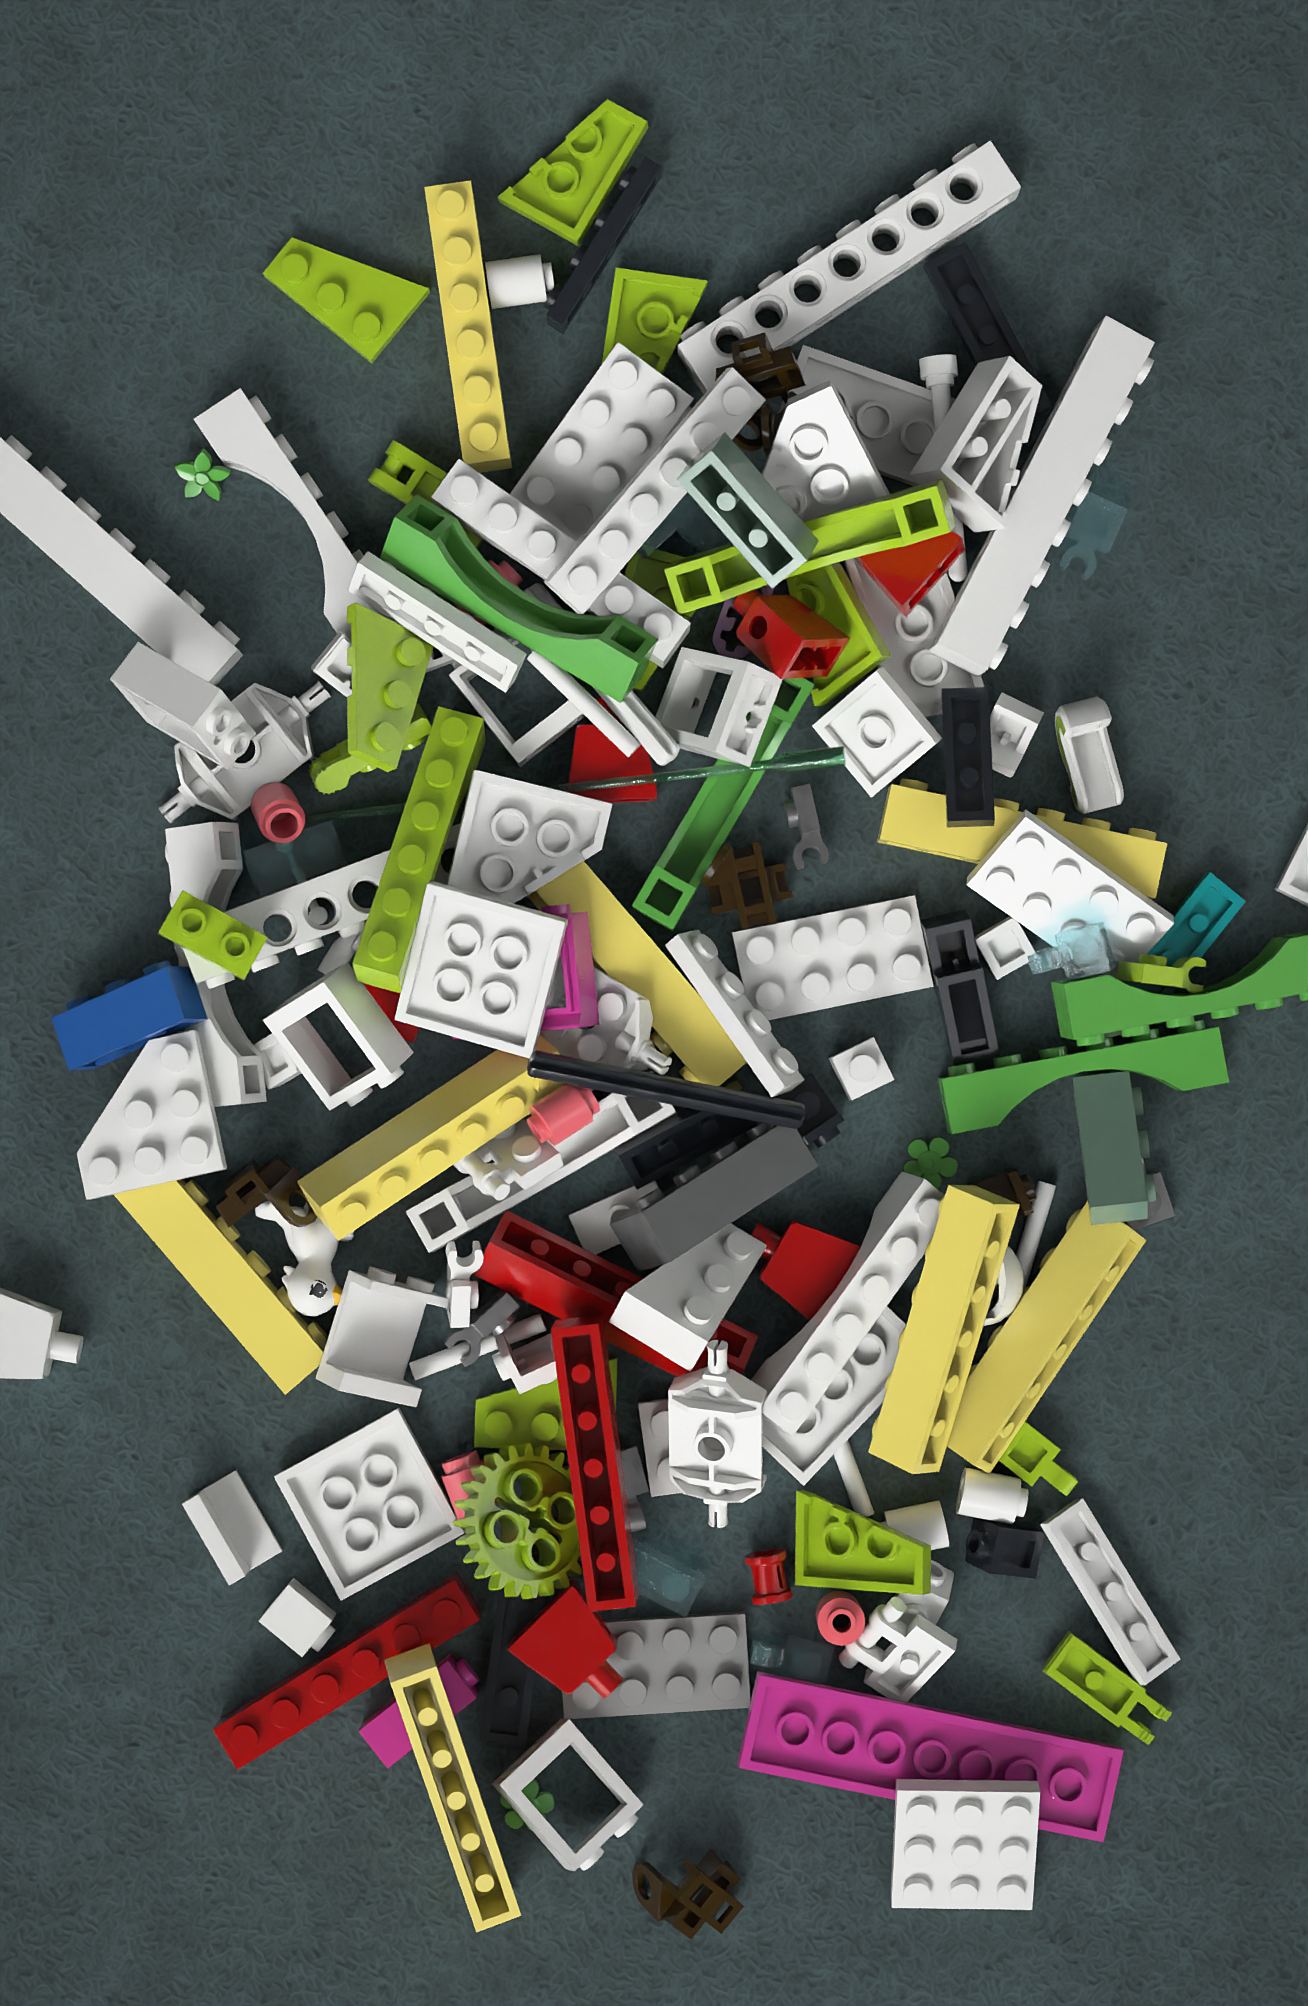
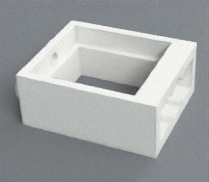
[449,628,586,767]
[110,642,256,770]
[655,647,783,767]
[263,962,414,1111]
[492,1719,643,1871]

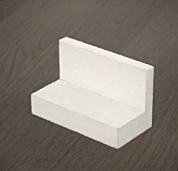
[182,1470,283,1585]

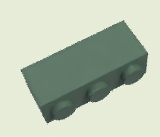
[677,432,819,588]
[1073,1071,1156,1225]

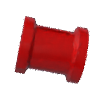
[744,1548,792,1605]

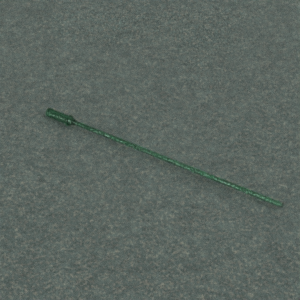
[305,746,846,824]

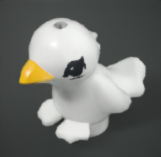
[255,1201,354,1316]

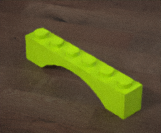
[664,478,956,614]
[352,706,486,994]

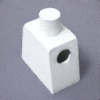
[0,1288,83,1379]

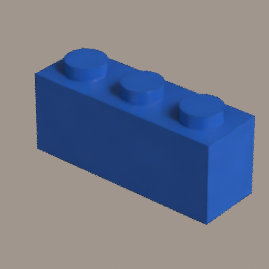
[51,961,208,1070]

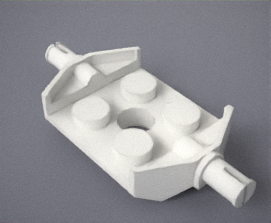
[158,681,331,823]
[540,951,672,1075]
[668,1340,767,1528]

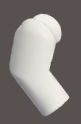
[317,931,363,975]

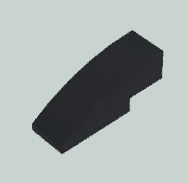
[920,910,1000,1066]

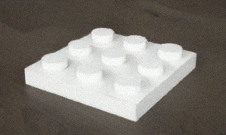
[394,881,569,1058]
[274,1408,465,1600]
[891,1779,1040,1910]

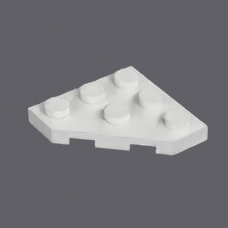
[762,379,890,521]
[446,770,612,904]
[77,1030,227,1200]

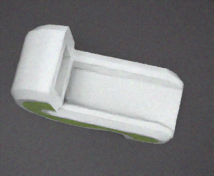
[1055,697,1124,814]

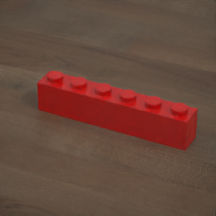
[474,1210,758,1377]
[551,1314,640,1612]
[212,1572,482,1770]

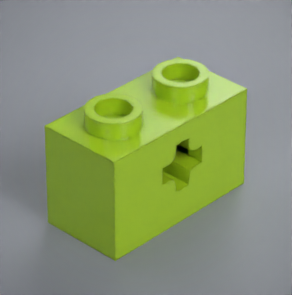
[158,890,268,980]

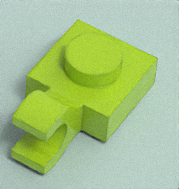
[1117,954,1206,993]
[999,1421,1078,1496]

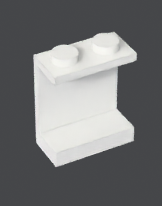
[316,1267,450,1407]

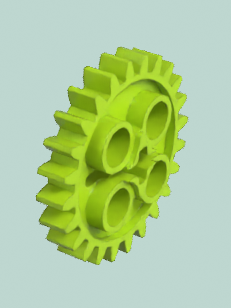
[453,1443,583,1599]

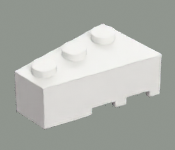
[910,356,1042,532]
[609,1223,767,1372]

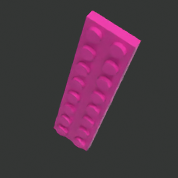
[737,1671,1124,1842]

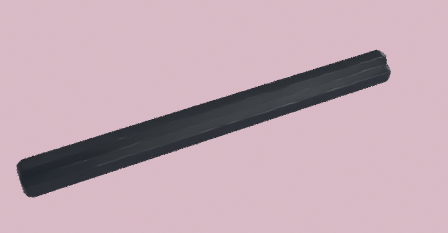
[527,1050,805,1129]

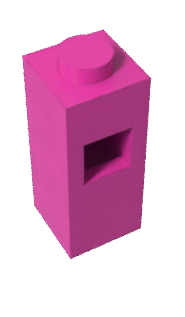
[358,1653,480,1769]

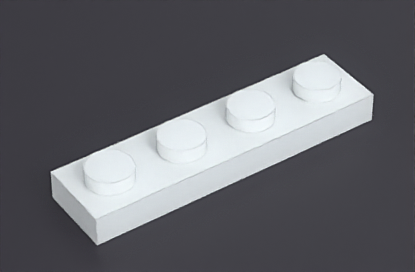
[348,551,527,693]
[665,929,804,1097]
[1040,1498,1180,1685]

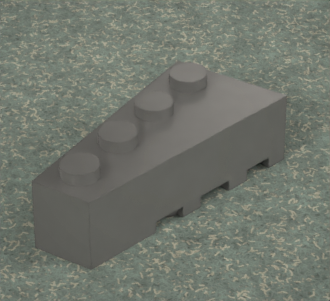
[610,1122,818,1272]

